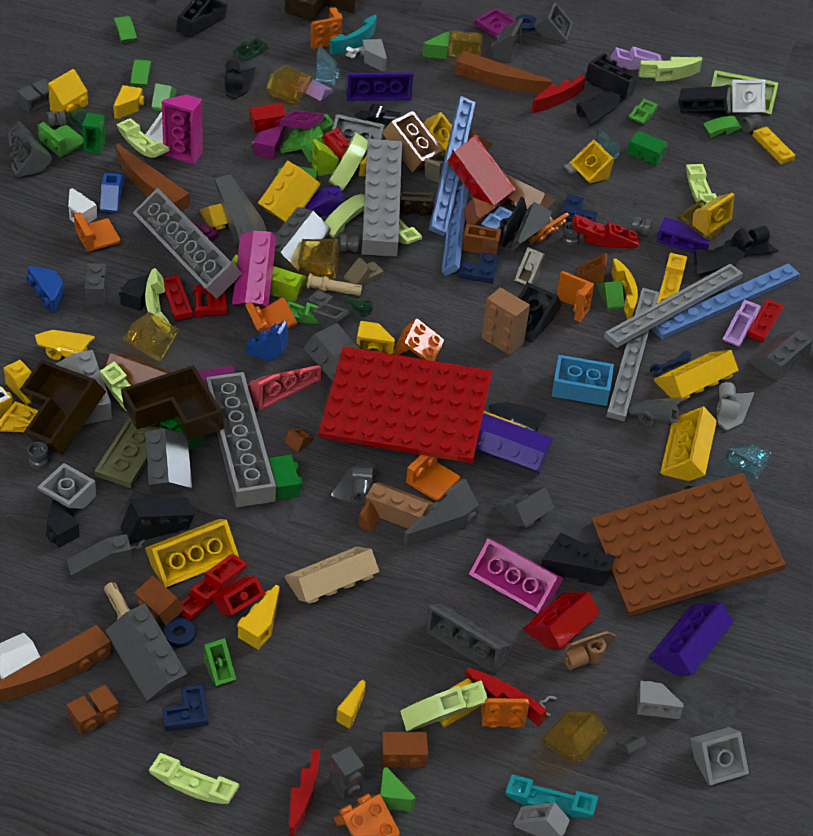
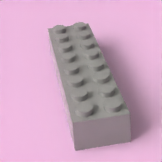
[362,139,402,257]
[133,188,242,299]
[206,372,276,508]

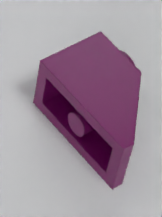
[252,126,284,160]

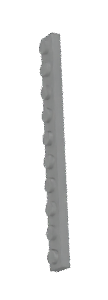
[604,264,743,348]
[606,288,660,422]

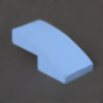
[481,206,513,229]

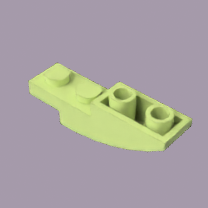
[638,57,702,81]
[400,680,488,732]

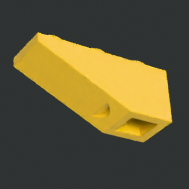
[237,585,280,650]

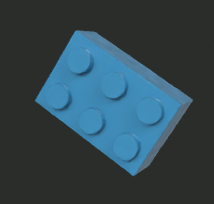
[551,355,614,406]

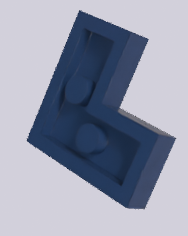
[561,194,598,222]
[458,252,499,284]
[162,684,209,731]

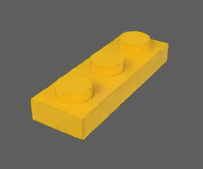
[753,127,796,165]

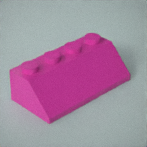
[162,95,203,164]
[232,231,277,308]
[469,538,564,614]

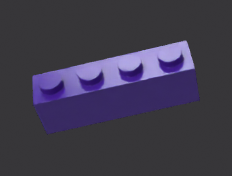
[345,72,414,101]
[476,413,554,474]
[649,602,734,676]

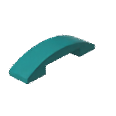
[330,15,377,54]
[506,775,599,818]

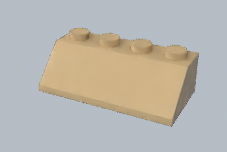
[284,547,379,604]

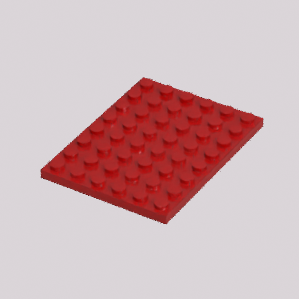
[318,346,492,463]

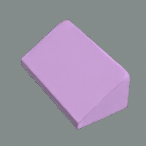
[296,76,333,101]

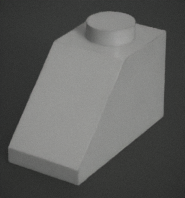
[360,39,387,71]
[637,681,683,719]
[513,802,570,836]

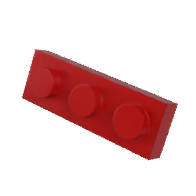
[163,275,192,320]
[747,299,784,343]

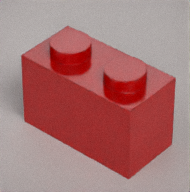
[249,103,287,133]
[212,576,265,615]

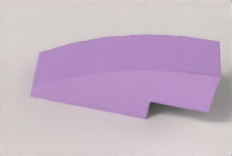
[610,47,662,70]
[722,299,761,347]

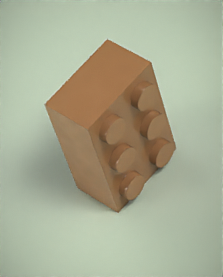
[382,111,443,172]
[482,287,530,356]

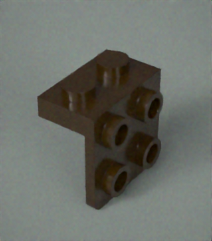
[399,191,434,216]

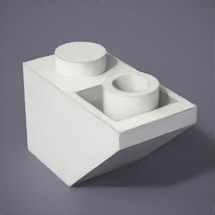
[68,188,97,223]

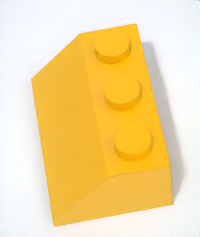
[258,160,320,223]

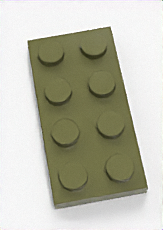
[94,417,164,488]

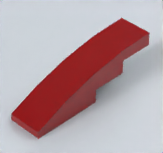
[532,75,586,113]
[180,553,248,621]
[464,668,547,727]
[289,750,320,836]

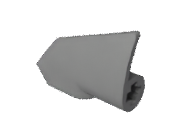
[717,382,754,432]

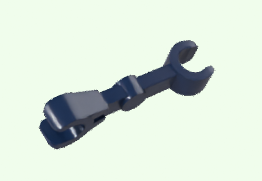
[650,351,692,377]

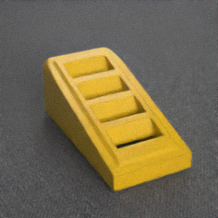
[336,680,366,729]

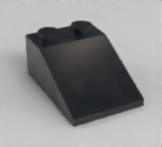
[518,282,562,342]

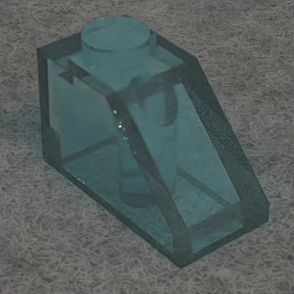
[316,47,340,85]
[596,129,621,160]
[724,444,772,479]

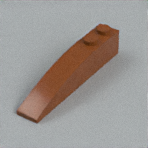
[455,51,552,94]
[116,144,190,211]
[0,625,112,702]

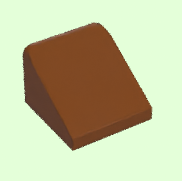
[285,428,314,451]
[358,501,380,531]

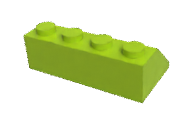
[711,70,778,115]
[231,255,308,302]

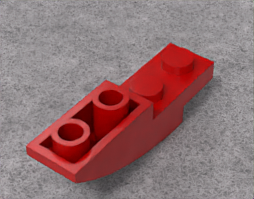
[572,214,639,248]

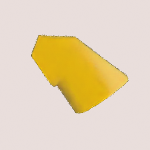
[35,330,95,360]

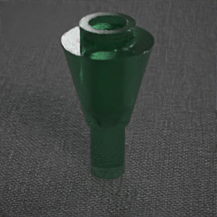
[342,295,373,318]

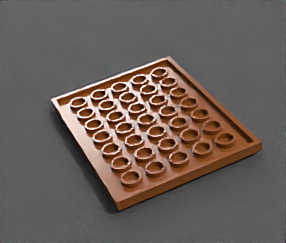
[591,473,786,617]

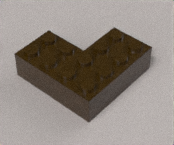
[285,0,365,20]
[20,359,106,455]
[121,365,224,441]

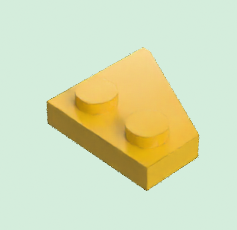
[0,401,39,432]

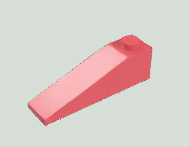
[247,365,322,411]

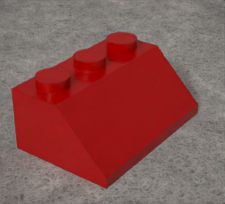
[523,592,600,650]

